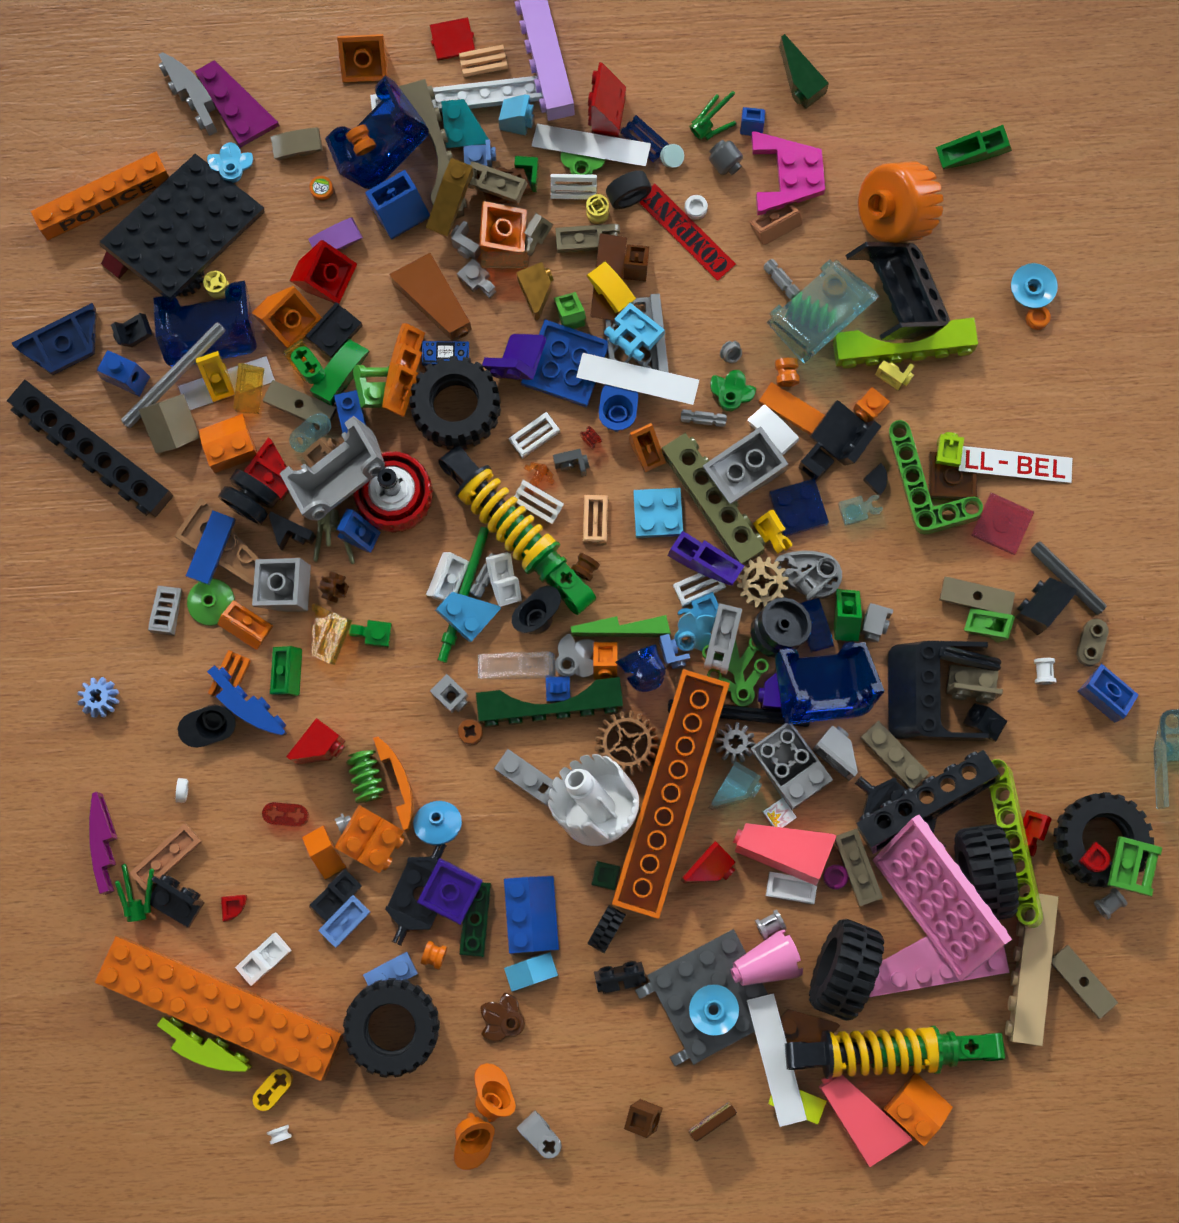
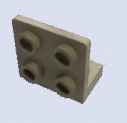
[946,665,1003,704]

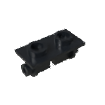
[594,961,646,994]

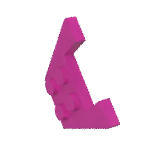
[751,132,825,215]

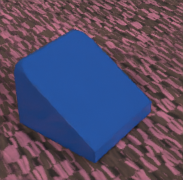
[740,107,765,136]

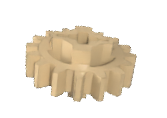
[737,556,789,608]

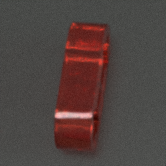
[262,802,309,827]

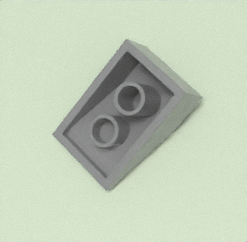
[702,427,788,505]

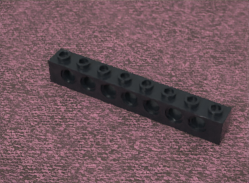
[7,379,173,517]

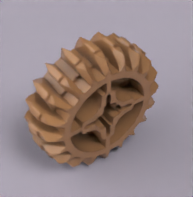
[595,711,659,776]

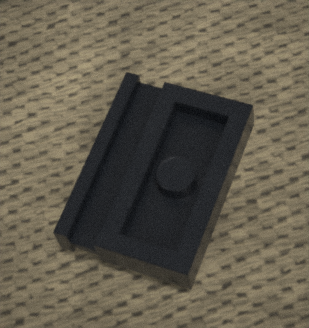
[306,302,363,359]

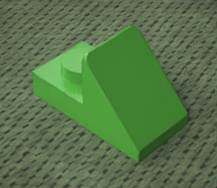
[554,292,586,329]
[964,608,1015,643]

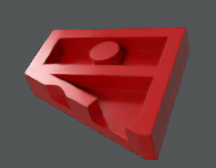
[244,437,289,501]

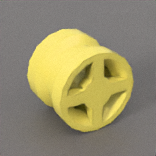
[203,271,230,299]

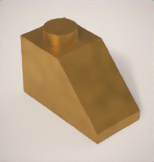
[516,262,554,321]

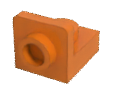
[853,387,890,422]
[593,642,618,679]

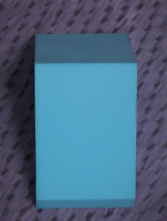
[504,952,558,992]

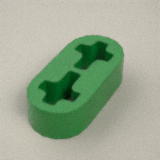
[291,346,325,384]

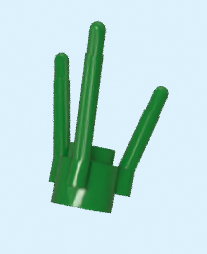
[689,91,736,141]
[115,864,154,922]

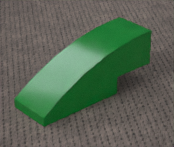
[936,125,1012,169]
[310,339,370,406]

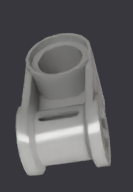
[793,557,838,601]
[516,1110,562,1159]

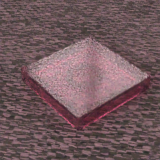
[971,492,1034,555]

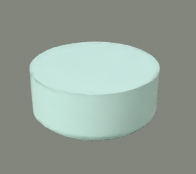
[660,144,684,168]

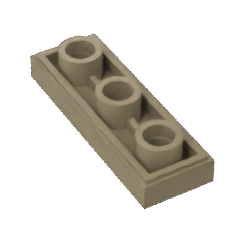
[263,380,337,430]
[939,576,1015,615]
[1051,945,1118,1019]

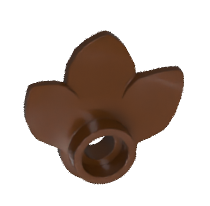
[480,993,525,1041]

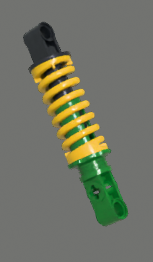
[438,445,596,615]
[784,1026,1006,1079]

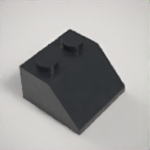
[1015,577,1078,635]

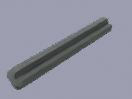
[1031,541,1107,615]

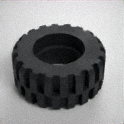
[409,356,501,450]
[1053,792,1154,888]
[954,824,1019,920]
[809,919,884,1021]
[343,978,440,1078]

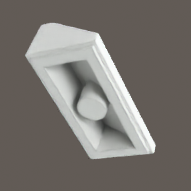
[426,552,469,602]

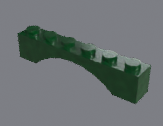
[476,677,623,727]

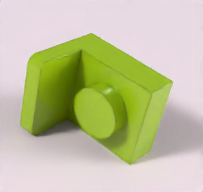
[936,432,964,467]

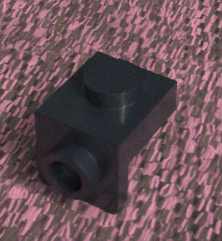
[111,313,153,347]
[963,703,1007,741]

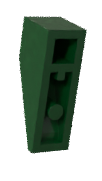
[779,34,829,109]

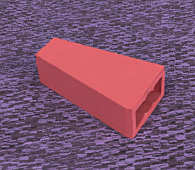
[733,823,836,886]
[818,1075,912,1167]

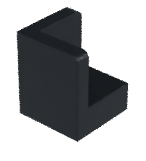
[799,442,834,482]

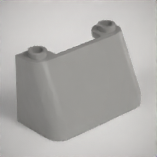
[280,416,385,520]

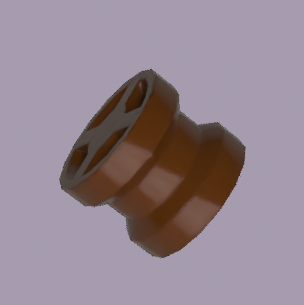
[571,553,600,581]

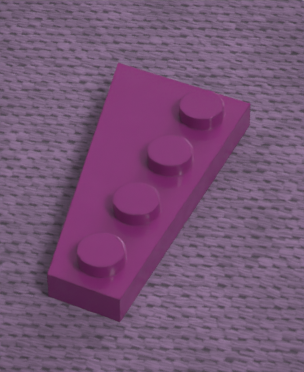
[195,60,280,148]

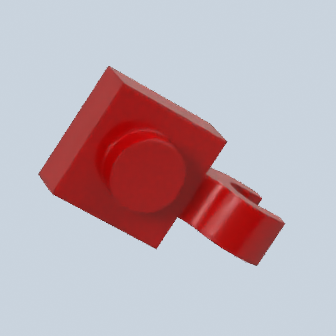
[1023,810,1052,857]

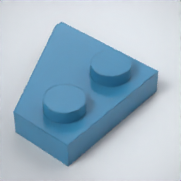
[435,592,501,642]

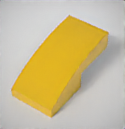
[586,262,636,313]

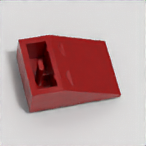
[588,62,626,138]

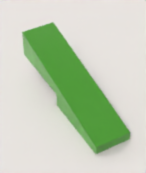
[570,615,671,637]

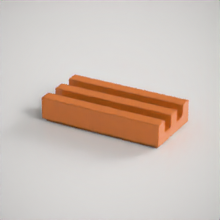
[208,650,251,697]

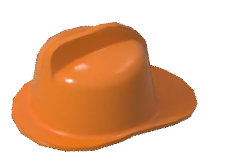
[474,1063,516,1122]
[454,1113,495,1170]

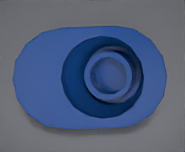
[599,385,638,432]

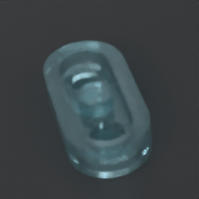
[289,413,331,452]

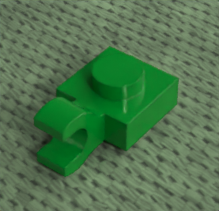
[348,620,392,648]

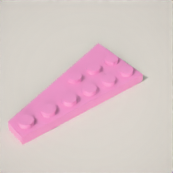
[869,920,1010,997]

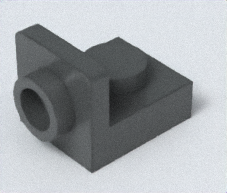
[553,449,589,477]

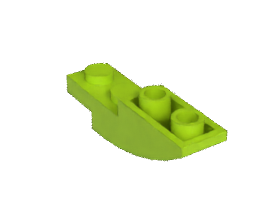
[157,1016,252,1071]

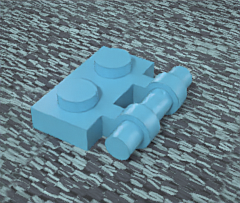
[604,303,665,361]

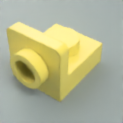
[875,361,914,390]

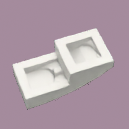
[748,404,799,455]
[486,552,522,607]
[235,932,292,986]

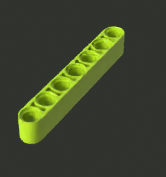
[989,759,1043,928]

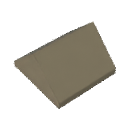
[139,393,200,453]

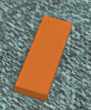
[758,382,825,435]

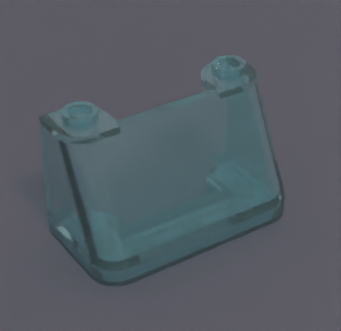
[767,259,879,364]

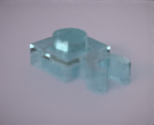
[838,495,883,526]

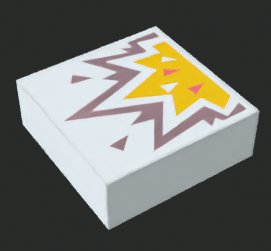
[763,798,797,828]

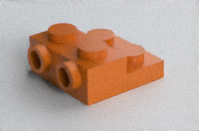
[334,805,404,874]

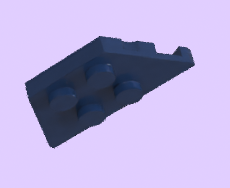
[12,303,96,375]

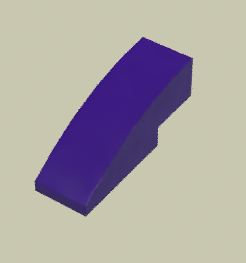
[667,531,745,586]

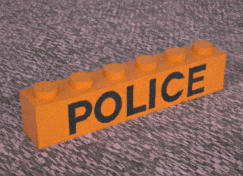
[31,152,169,241]

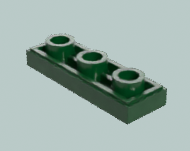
[459,882,491,957]

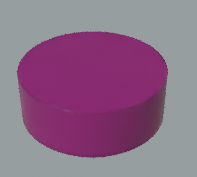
[823,865,848,889]

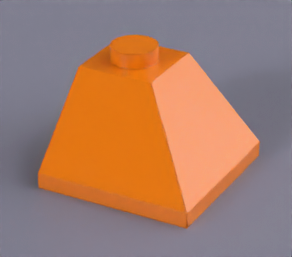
[252,286,322,351]

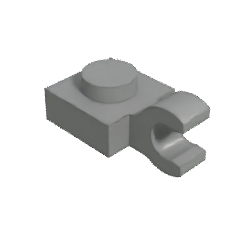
[457,258,496,298]

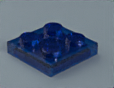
[769,478,829,537]

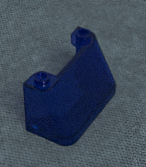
[325,75,429,189]
[153,280,257,367]
[775,642,885,724]

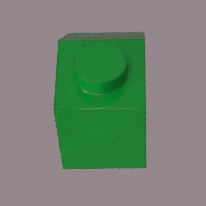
[834,589,862,642]

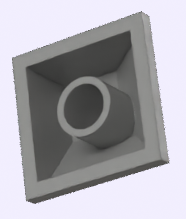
[812,725,858,781]

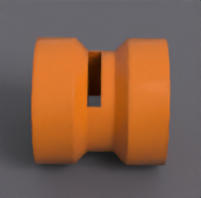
[346,124,377,156]
[775,358,800,387]

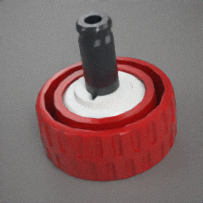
[353,451,433,533]

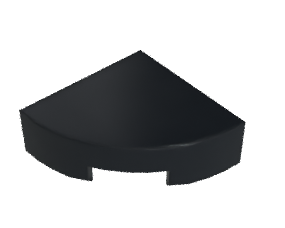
[863,463,888,497]

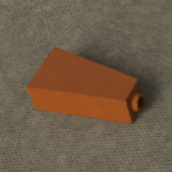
[389,253,472,340]

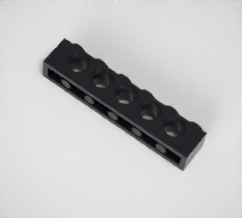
[856,750,1000,854]

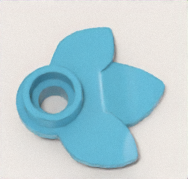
[207,142,253,183]
[674,612,715,651]

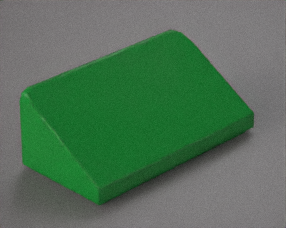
[270,646,302,696]

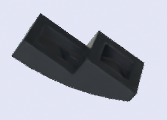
[309,869,362,923]

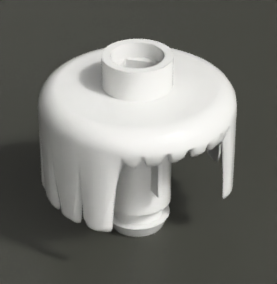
[548,754,639,846]

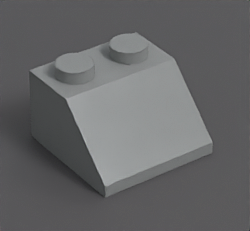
[252,558,311,612]

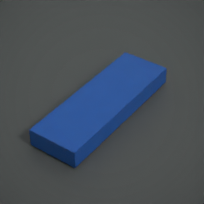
[186,510,236,585]

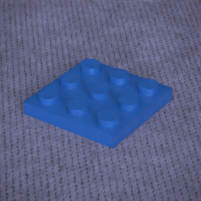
[521,319,608,407]

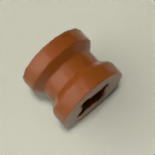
[458,719,483,745]

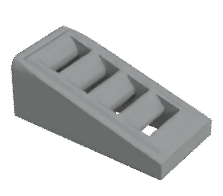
[148,586,182,636]

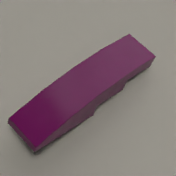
[89,792,118,895]

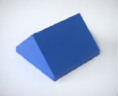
[1077,663,1139,723]

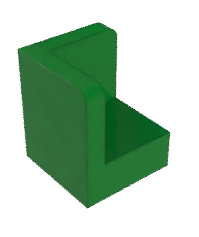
[514,156,539,192]

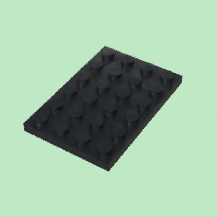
[100,154,265,302]

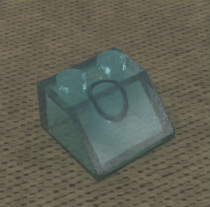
[708,762,762,810]

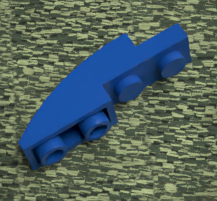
[207,665,287,736]

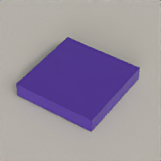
[417,858,483,925]

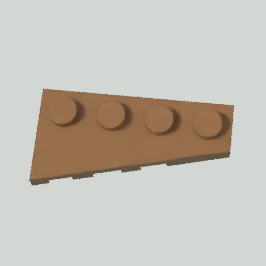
[175,498,259,587]

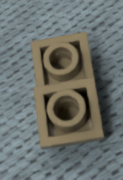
[271,127,323,160]

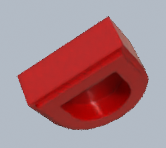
[1079,842,1110,872]

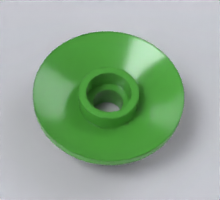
[187,579,235,626]

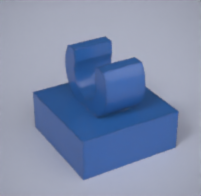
[546,676,570,702]

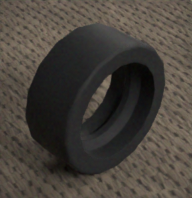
[606,171,652,209]

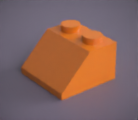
[199,414,257,473]
[883,1073,953,1146]

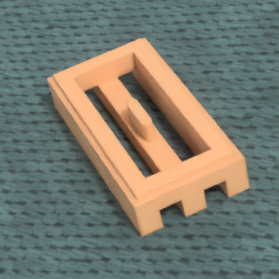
[459,45,508,77]
[583,495,608,543]

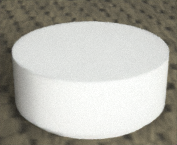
[684,195,708,220]
[175,778,189,803]

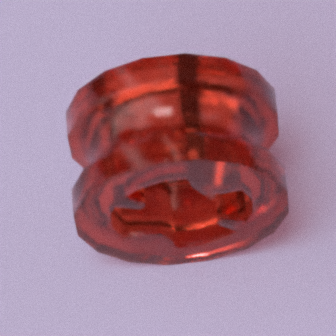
[580,426,602,449]

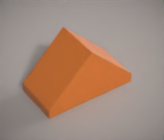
[629,423,666,473]
[302,825,347,880]

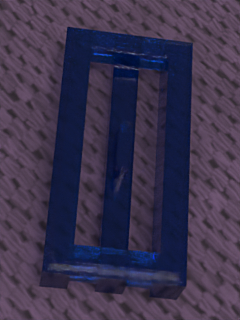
[620,115,669,163]

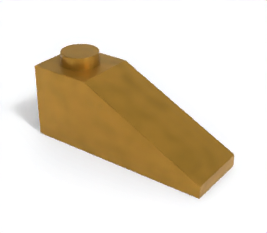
[426,158,473,237]

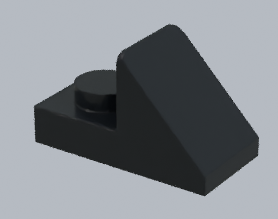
[269,512,316,551]

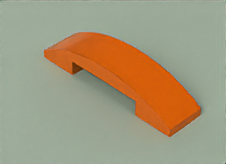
[373,736,413,832]

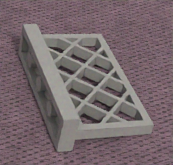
[605,294,669,373]

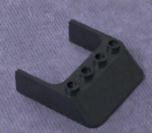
[845,242,950,340]
[888,641,989,741]

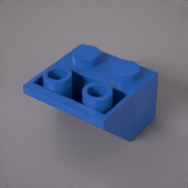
[365,170,430,240]

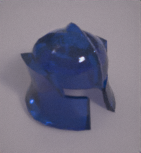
[615,645,667,692]

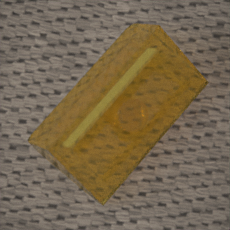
[233,363,264,414]

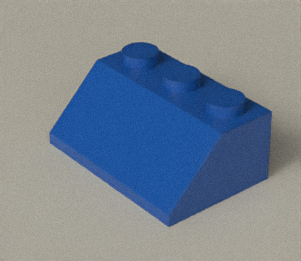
[504,876,559,954]

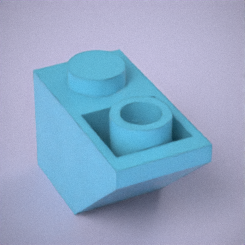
[498,94,534,136]

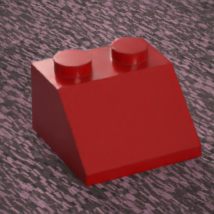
[286,718,345,765]

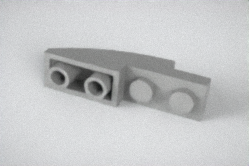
[158,52,217,136]

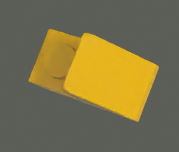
[196,351,235,402]

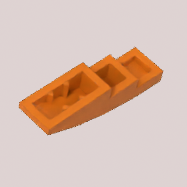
[382,323,425,417]

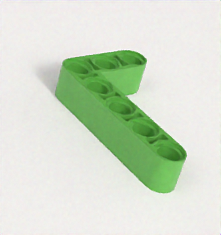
[889,420,983,535]

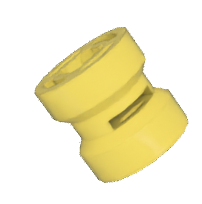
[586,194,609,224]

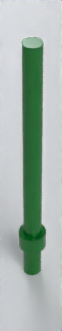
[437,527,489,663]

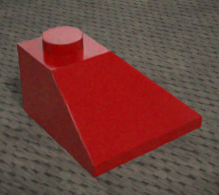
[290,240,357,303]
[681,841,736,883]

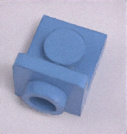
[463,140,496,168]
[659,634,690,669]

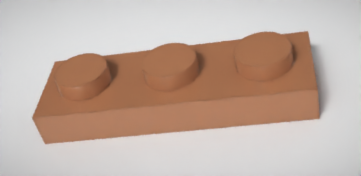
[130,823,202,891]

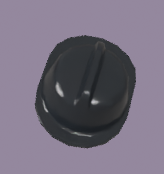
[512,585,561,634]
[177,704,236,748]

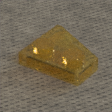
[312,603,352,665]

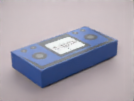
[422,341,469,366]

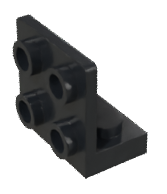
[810,400,881,466]
[150,874,205,928]

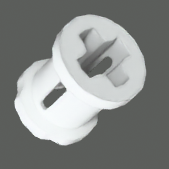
[1034,658,1057,685]

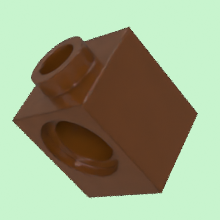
[624,1099,663,1138]

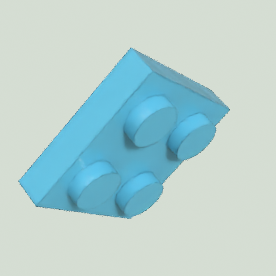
[633,488,683,538]

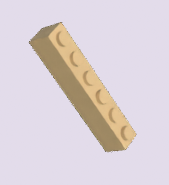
[1005,892,1058,1046]

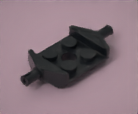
[855,776,946,847]
[385,844,447,946]

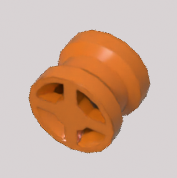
[421,941,447,970]

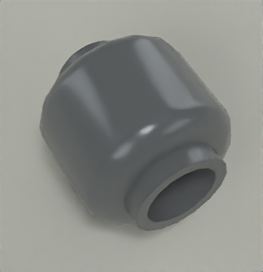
[709,140,743,175]

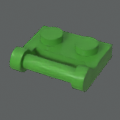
[353,365,390,408]
[1108,836,1163,897]

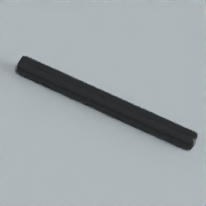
[667,699,811,727]

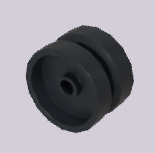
[218,469,280,525]
[750,597,812,659]

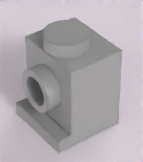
[860,603,893,642]
[430,674,468,713]

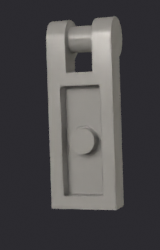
[703,603,742,675]
[494,749,555,807]

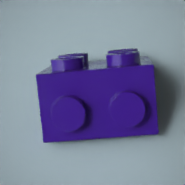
[482,334,546,380]

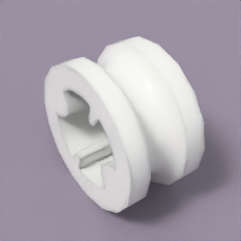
[267,1125,292,1144]

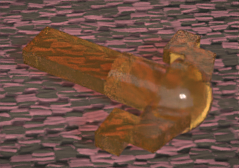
[524,462,554,496]

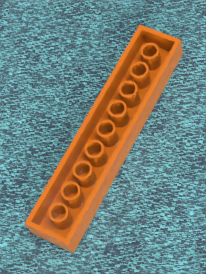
[612,669,730,919]
[95,936,344,1081]

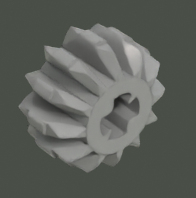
[714,722,756,764]

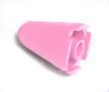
[730,930,803,986]

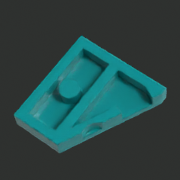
[441,99,489,148]

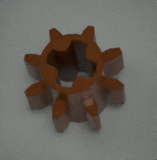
[318,572,349,603]

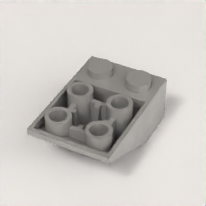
[750,721,833,810]

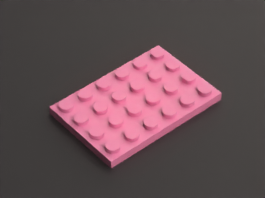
[873,815,1012,981]

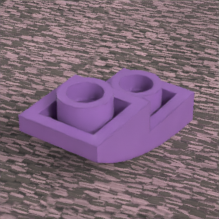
[308,217,363,250]

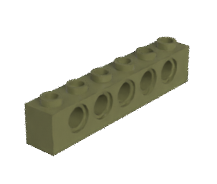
[662,433,765,565]

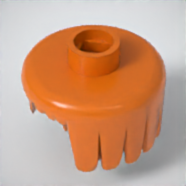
[858,161,943,243]

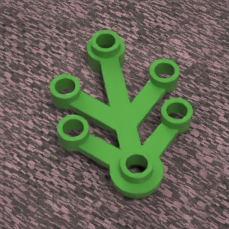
[702,638,769,707]

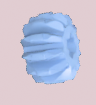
[77,677,119,718]

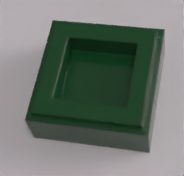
[591,861,620,891]

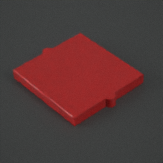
[430,17,475,61]

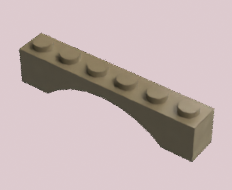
[399,79,467,218]

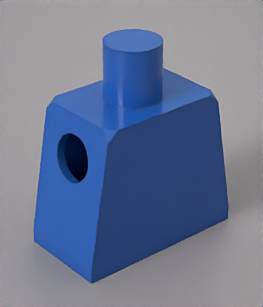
[97,350,150,397]

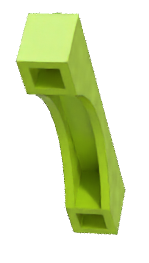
[833,318,978,368]

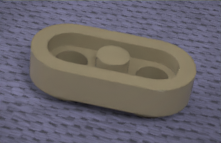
[1076,619,1109,666]

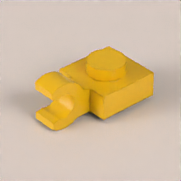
[753,510,792,554]

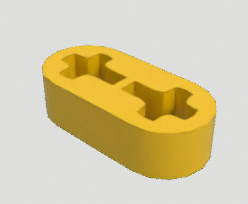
[252,1068,293,1111]

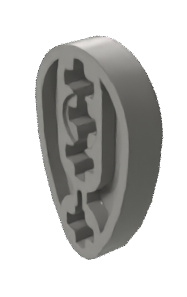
[775,551,842,599]

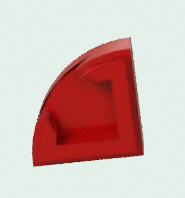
[221,895,247,922]

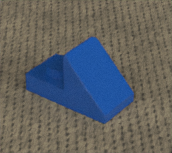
[337,509,381,553]

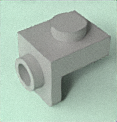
[451,221,481,260]

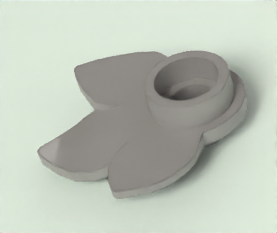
[555,634,594,677]

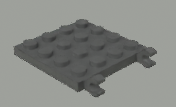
[635,929,781,1066]

